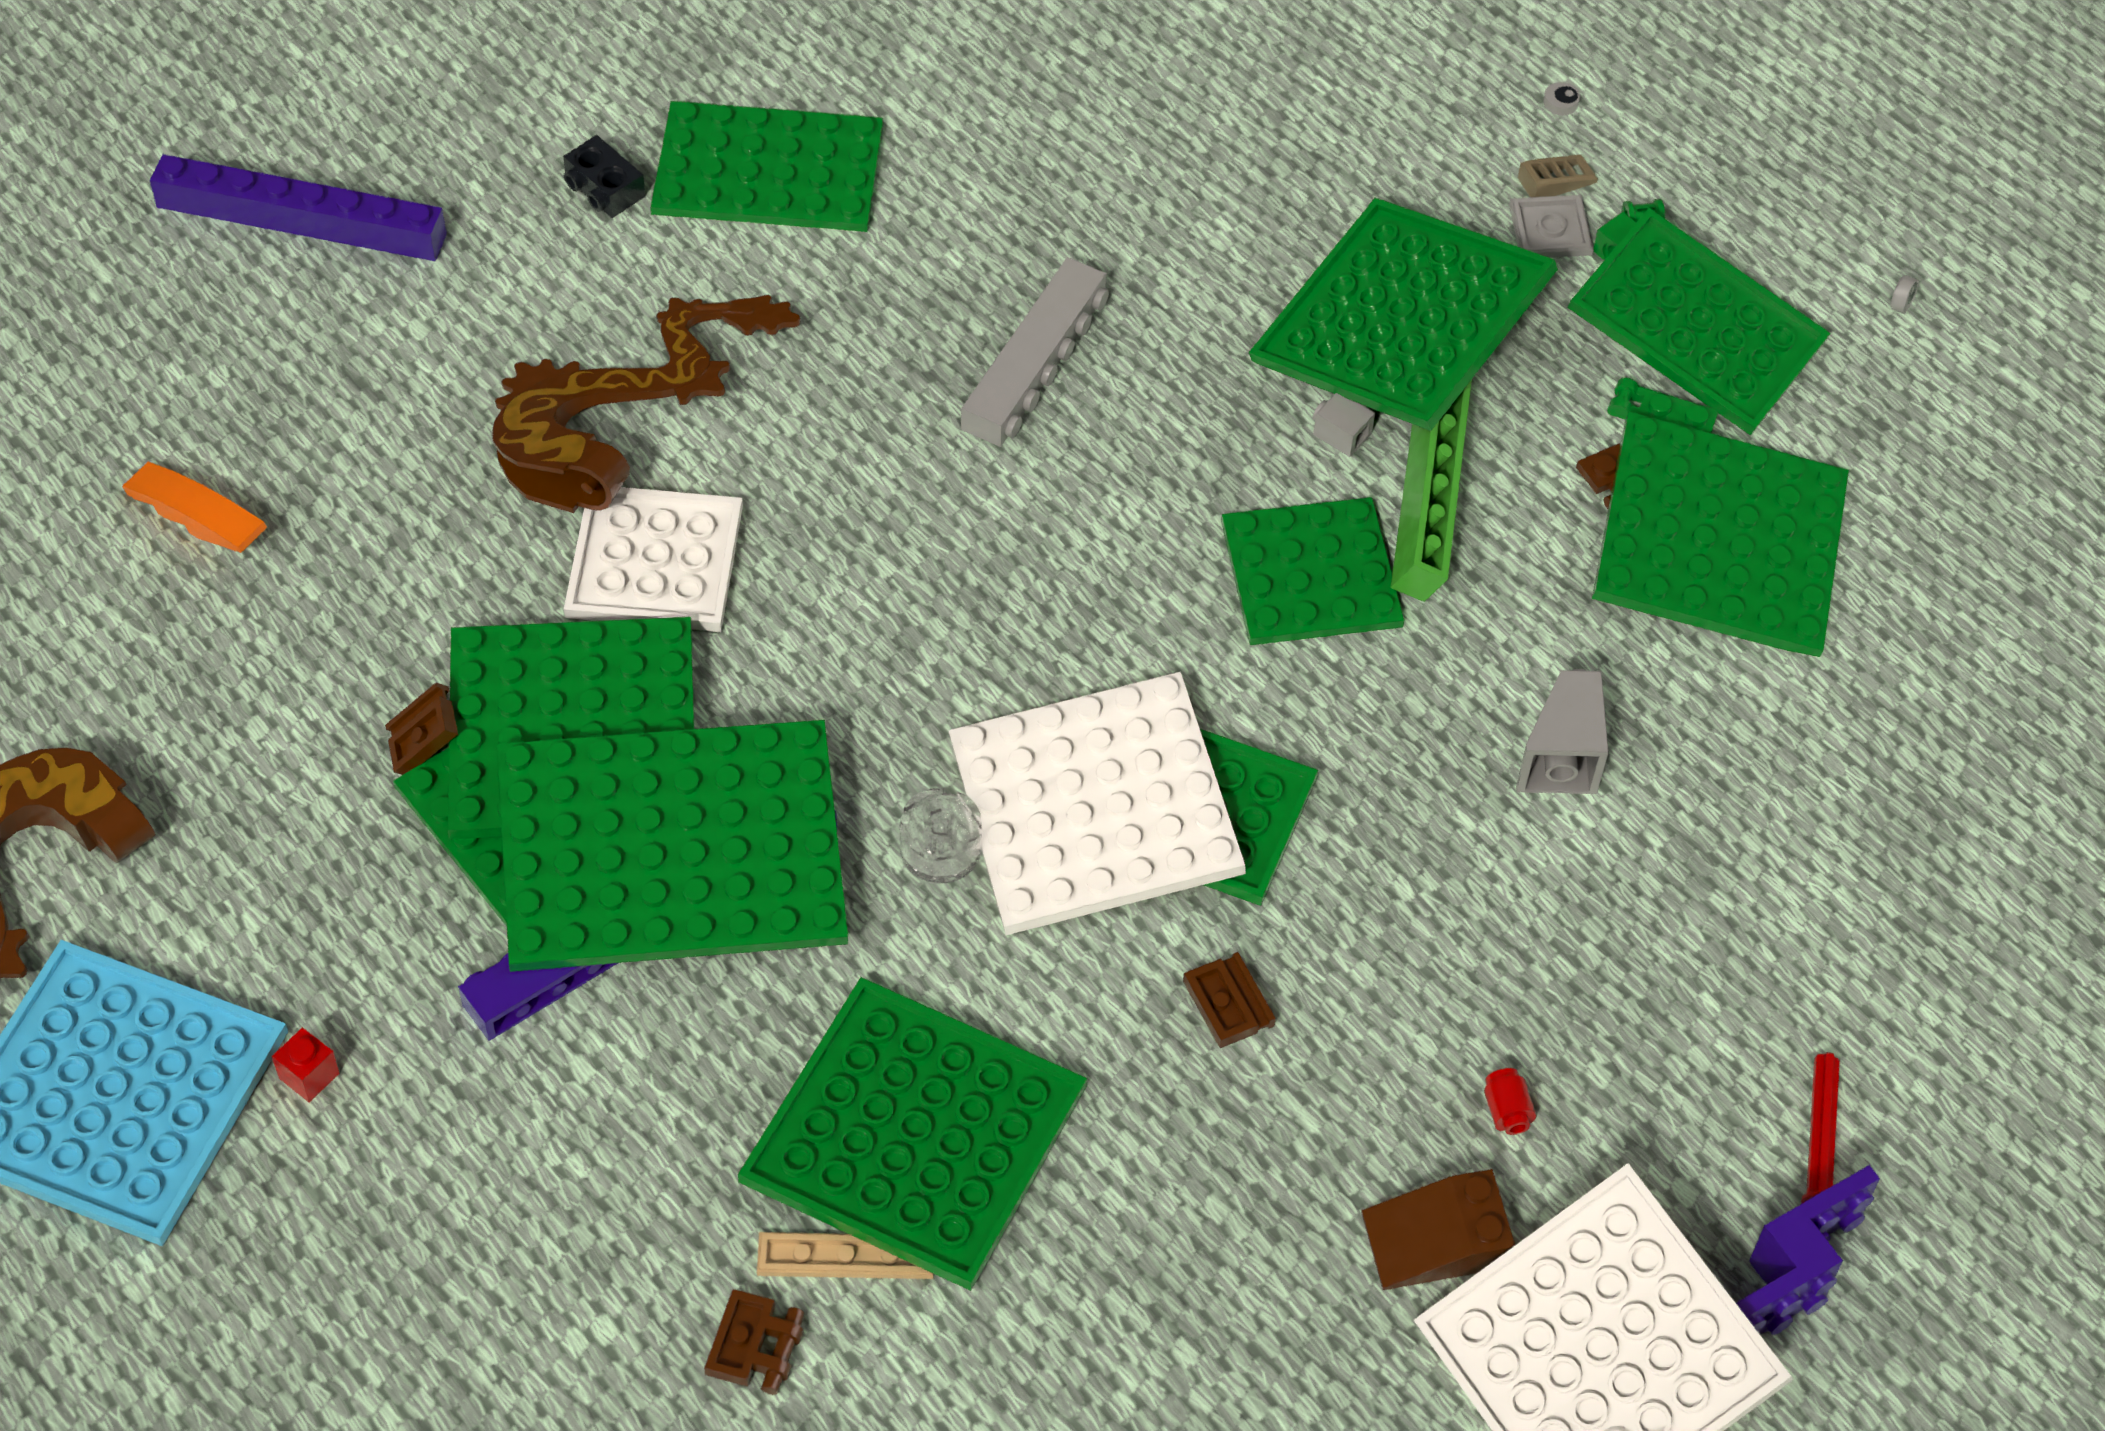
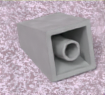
[1516,669,1608,794]

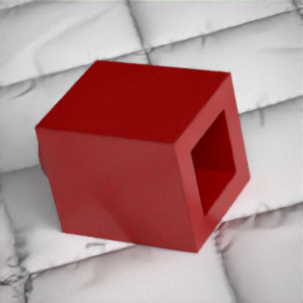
[272,1027,340,1103]

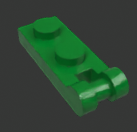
[1607,378,1719,433]

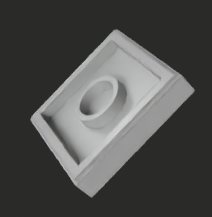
[1509,195,1593,258]

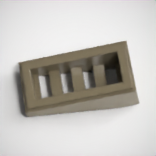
[1518,154,1598,197]

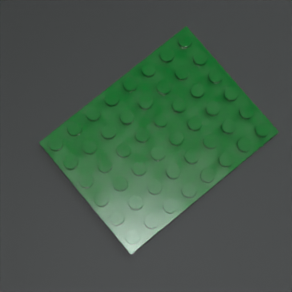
[496,720,848,972]

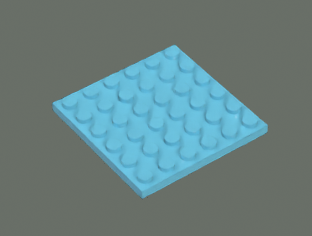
[0,940,288,1247]

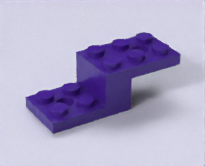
[1736,1165,1880,1335]

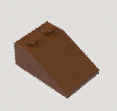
[1361,1169,1515,1290]

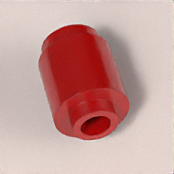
[1484,1068,1536,1135]

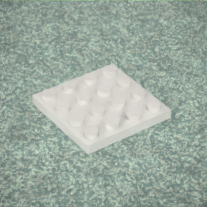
[564,487,743,632]

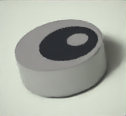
[1543,82,1580,115]
[1891,275,1919,314]

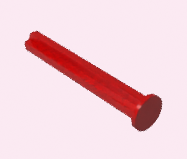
[1801,1052,1840,1204]

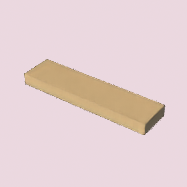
[757,1232,933,1279]

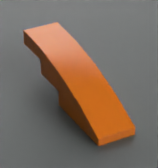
[122,461,267,553]

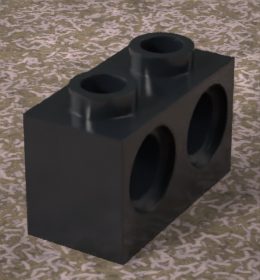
[563,135,646,218]

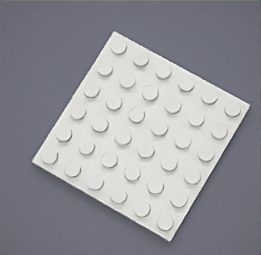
[948,672,1246,935]
[1414,1163,1793,1431]

